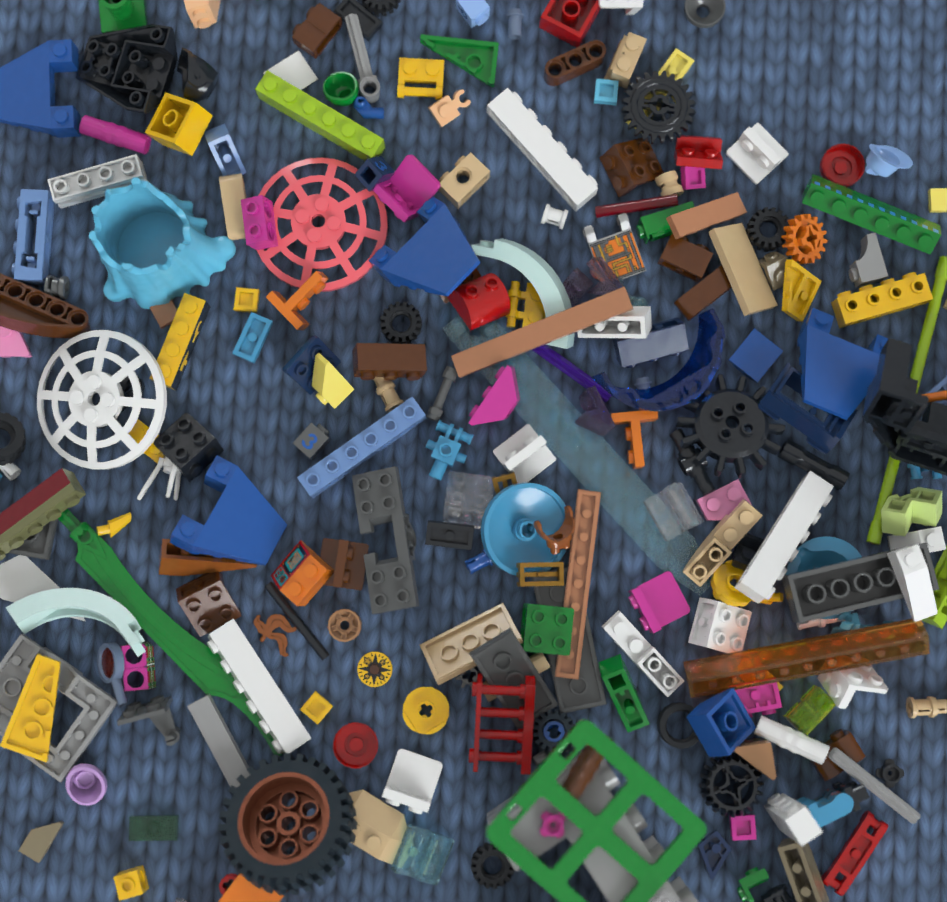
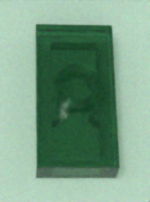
[129,815,179,841]

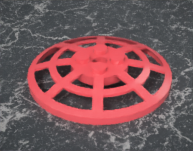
[257,157,388,292]

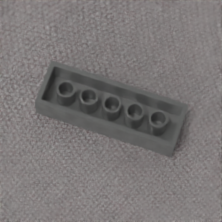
[782,542,939,623]

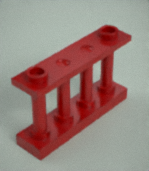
[469,673,536,775]

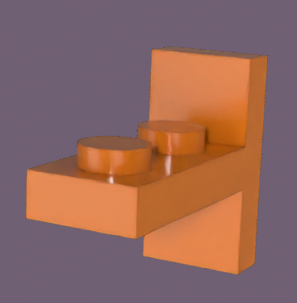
[266,271,329,331]
[609,409,658,469]

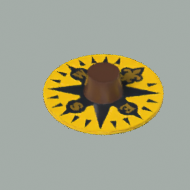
[357,652,392,687]

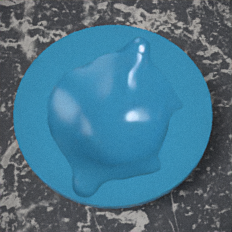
[785,536,862,619]

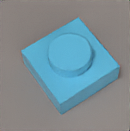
[594,79,619,105]

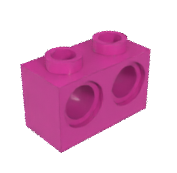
[241,195,278,250]

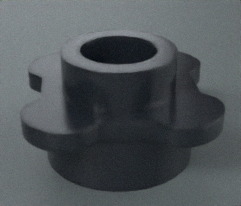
[875,759,904,788]

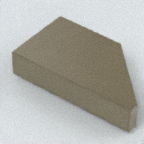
[19,821,64,863]

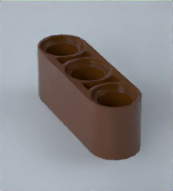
[544,40,606,86]
[674,265,732,321]

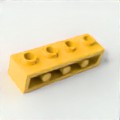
[831,272,933,328]

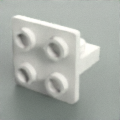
[726,123,788,184]
[493,424,556,483]

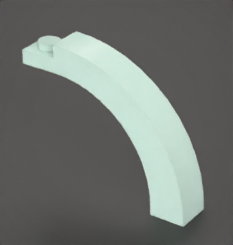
[472,238,575,349]
[6,588,146,657]

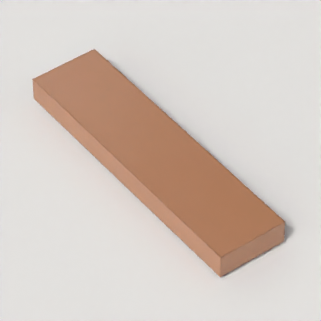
[666,192,747,239]

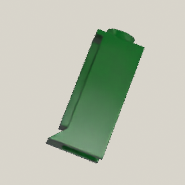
[636,201,695,244]

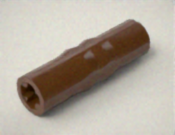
[562,735,614,801]

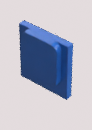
[728,328,783,383]

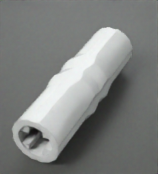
[754,715,830,765]

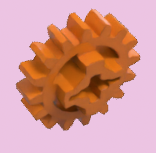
[781,214,827,264]

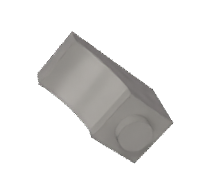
[848,233,888,288]

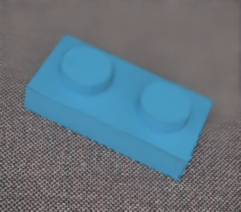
[232,312,273,364]

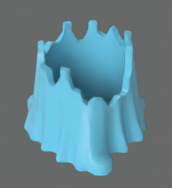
[89,177,236,309]

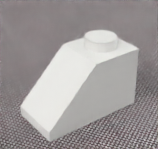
[887,526,946,552]

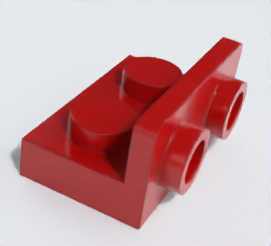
[674,135,723,169]

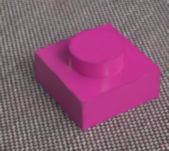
[680,166,706,190]
[729,814,756,841]

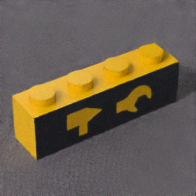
[149,293,211,391]

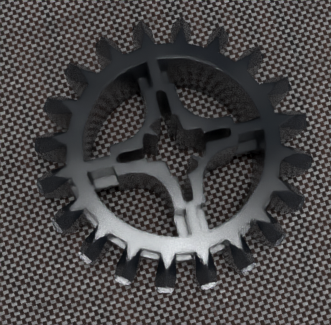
[699,753,764,818]

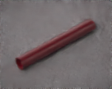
[595,194,678,218]

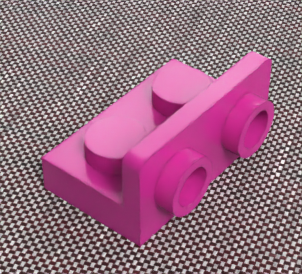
[728,679,782,718]

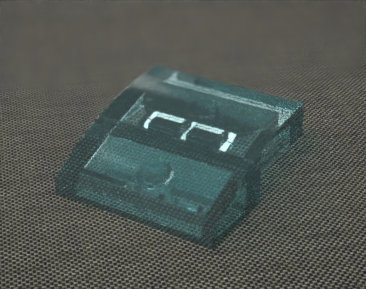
[391,824,455,886]

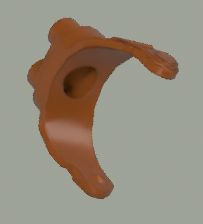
[534,505,575,555]

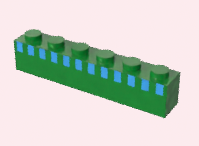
[802,174,941,255]

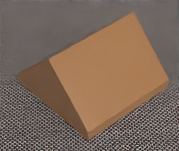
[733,737,776,781]

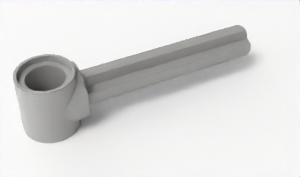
[345,13,380,104]

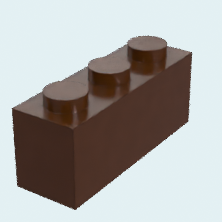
[352,343,427,381]

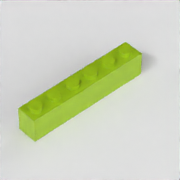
[255,70,385,161]

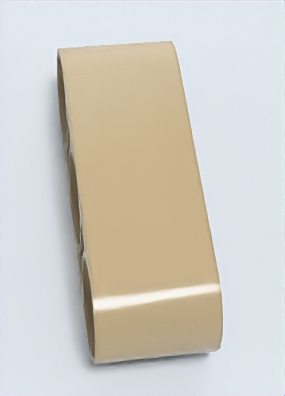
[219,173,246,240]

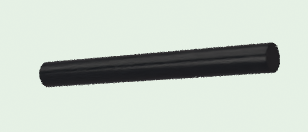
[264,582,330,661]

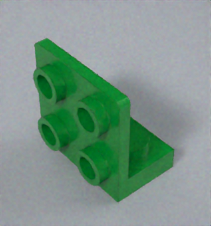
[520,603,574,656]

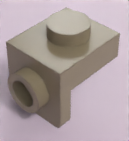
[758,252,787,291]

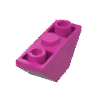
[468,365,520,425]

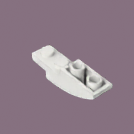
[601,610,684,697]

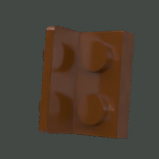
[320,538,369,590]

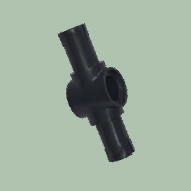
[670,428,715,496]

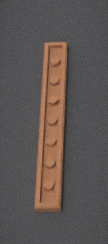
[451,286,634,378]
[554,489,601,680]

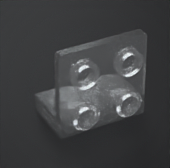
[443,471,494,529]

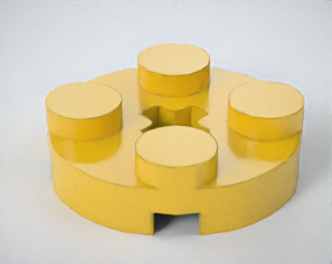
[711,560,752,607]
[403,686,449,734]

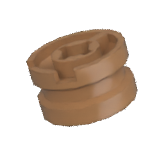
[328,609,362,642]

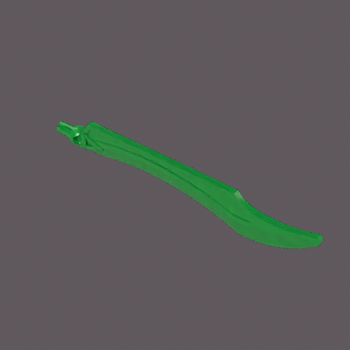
[58,508,282,756]

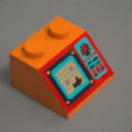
[270,540,335,606]

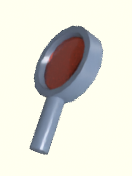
[97,642,128,707]

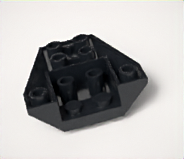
[76,24,178,114]

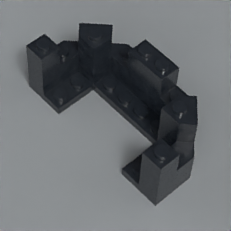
[862,338,947,476]

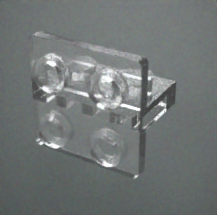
[643,482,703,542]

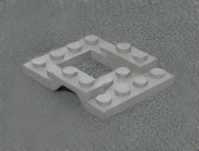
[0,634,118,782]

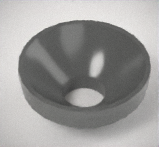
[684,0,726,28]

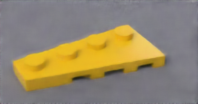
[0,654,61,762]

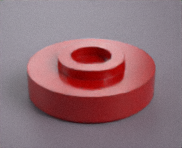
[820,144,865,187]
[333,722,379,768]

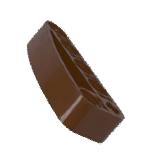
[0,273,91,338]

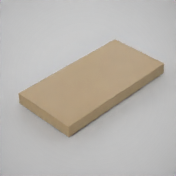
[708,223,778,316]
[420,603,523,685]

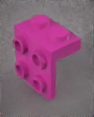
[373,154,441,222]
[628,571,690,633]

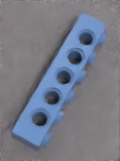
[297,396,427,498]

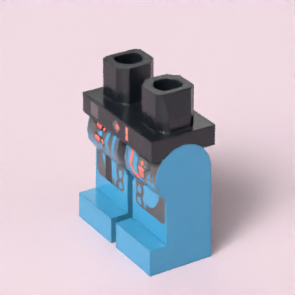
[796,781,870,828]

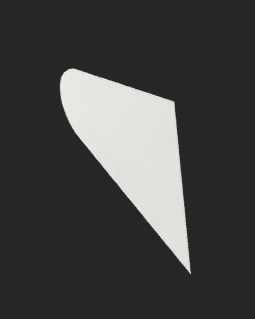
[0,555,85,621]

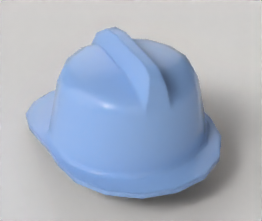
[865,144,913,178]

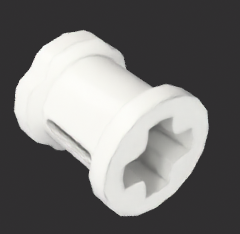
[541,204,569,230]

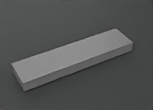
[187,694,250,788]

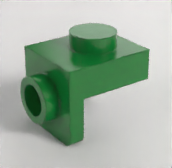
[736,867,769,902]

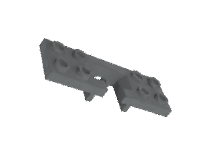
[352,466,419,614]

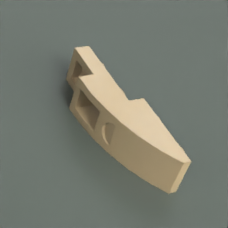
[682,499,763,587]

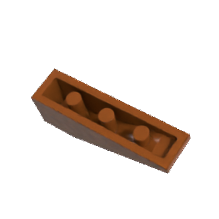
[159,539,257,576]

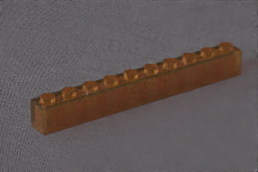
[683,619,930,698]

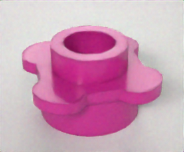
[540,811,566,838]

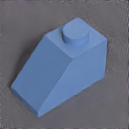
[204,123,246,176]

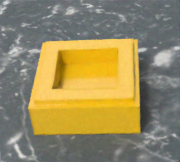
[233,287,260,313]
[300,691,333,725]

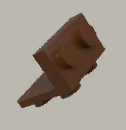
[599,137,664,197]

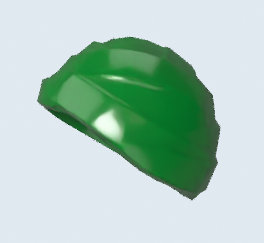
[323,71,359,107]

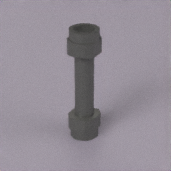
[426,366,458,422]

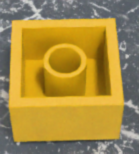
[145,92,213,156]

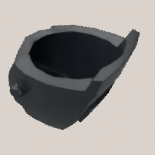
[177,47,218,102]

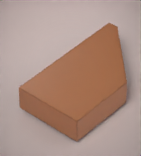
[149,300,177,328]

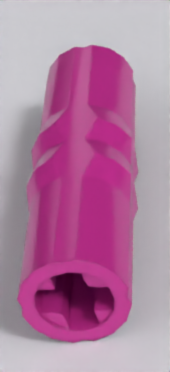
[79,115,151,154]

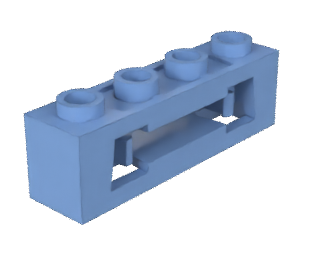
[11,189,55,285]

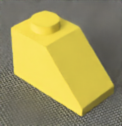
[312,353,354,409]

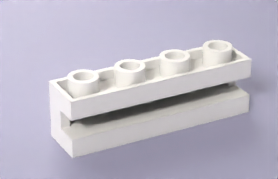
[47,154,148,209]

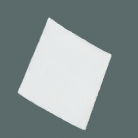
[263,50,318,90]

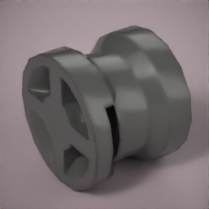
[44,275,70,299]

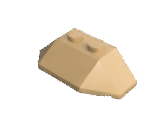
[349,789,412,867]

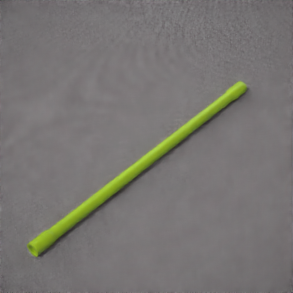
[866,256,947,545]

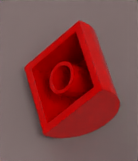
[447,273,511,331]

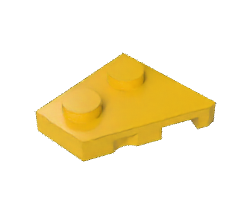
[782,259,822,322]

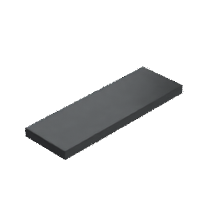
[531,567,607,714]

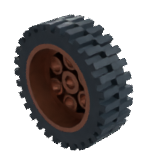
[218,753,357,895]

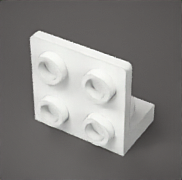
[688,597,752,657]

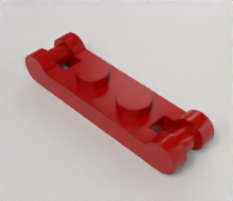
[821,810,888,896]

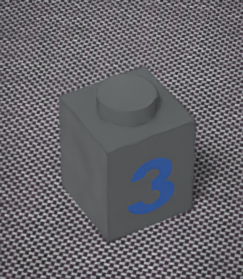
[293,422,331,461]

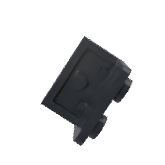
[154,413,224,482]

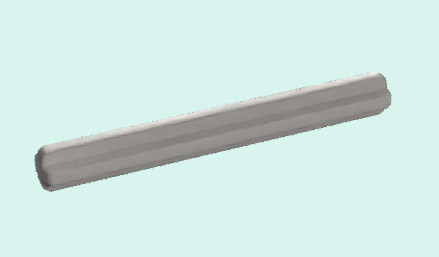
[828,748,920,824]

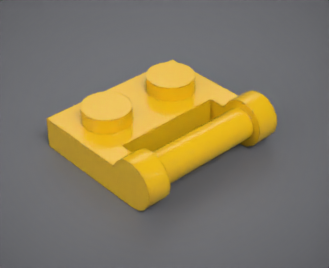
[397,58,444,100]

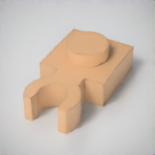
[428,90,471,127]

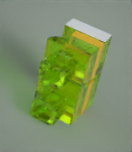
[783,685,836,735]

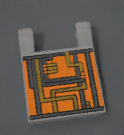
[582,213,646,287]

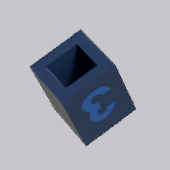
[354,156,395,191]

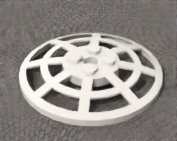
[37,330,167,469]

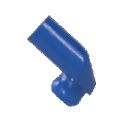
[353,96,384,119]

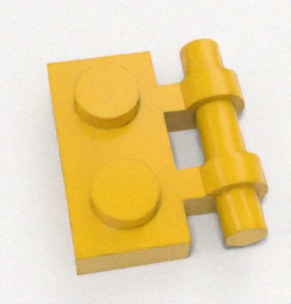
[505,281,546,328]

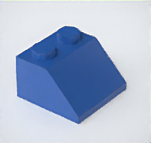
[686,687,756,757]

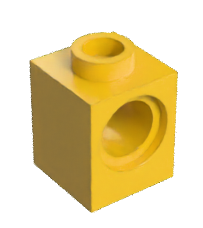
[113,865,149,901]

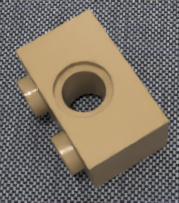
[439,152,490,209]

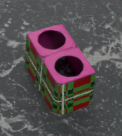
[121,642,156,692]

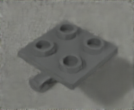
[117,695,180,746]

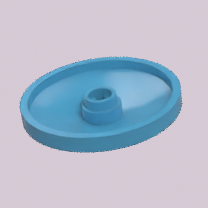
[481,482,567,576]

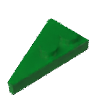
[420,34,499,87]

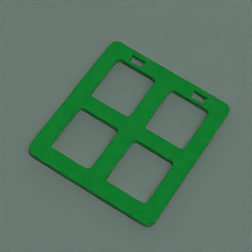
[486,719,707,902]

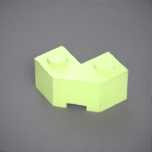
[881,487,942,536]

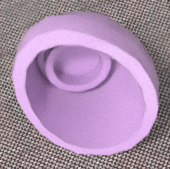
[65,763,107,806]

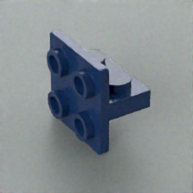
[282,335,341,395]

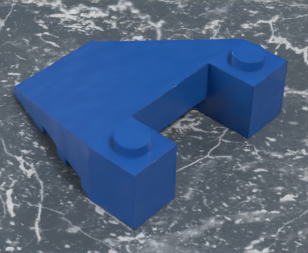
[0,39,81,138]
[369,196,481,296]
[797,308,888,420]
[170,455,287,566]

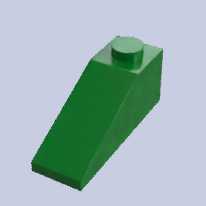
[599,654,650,733]

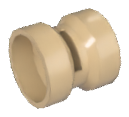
[655,170,684,197]

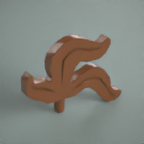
[253,614,297,657]

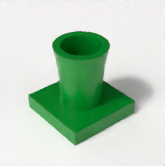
[98,0,148,34]

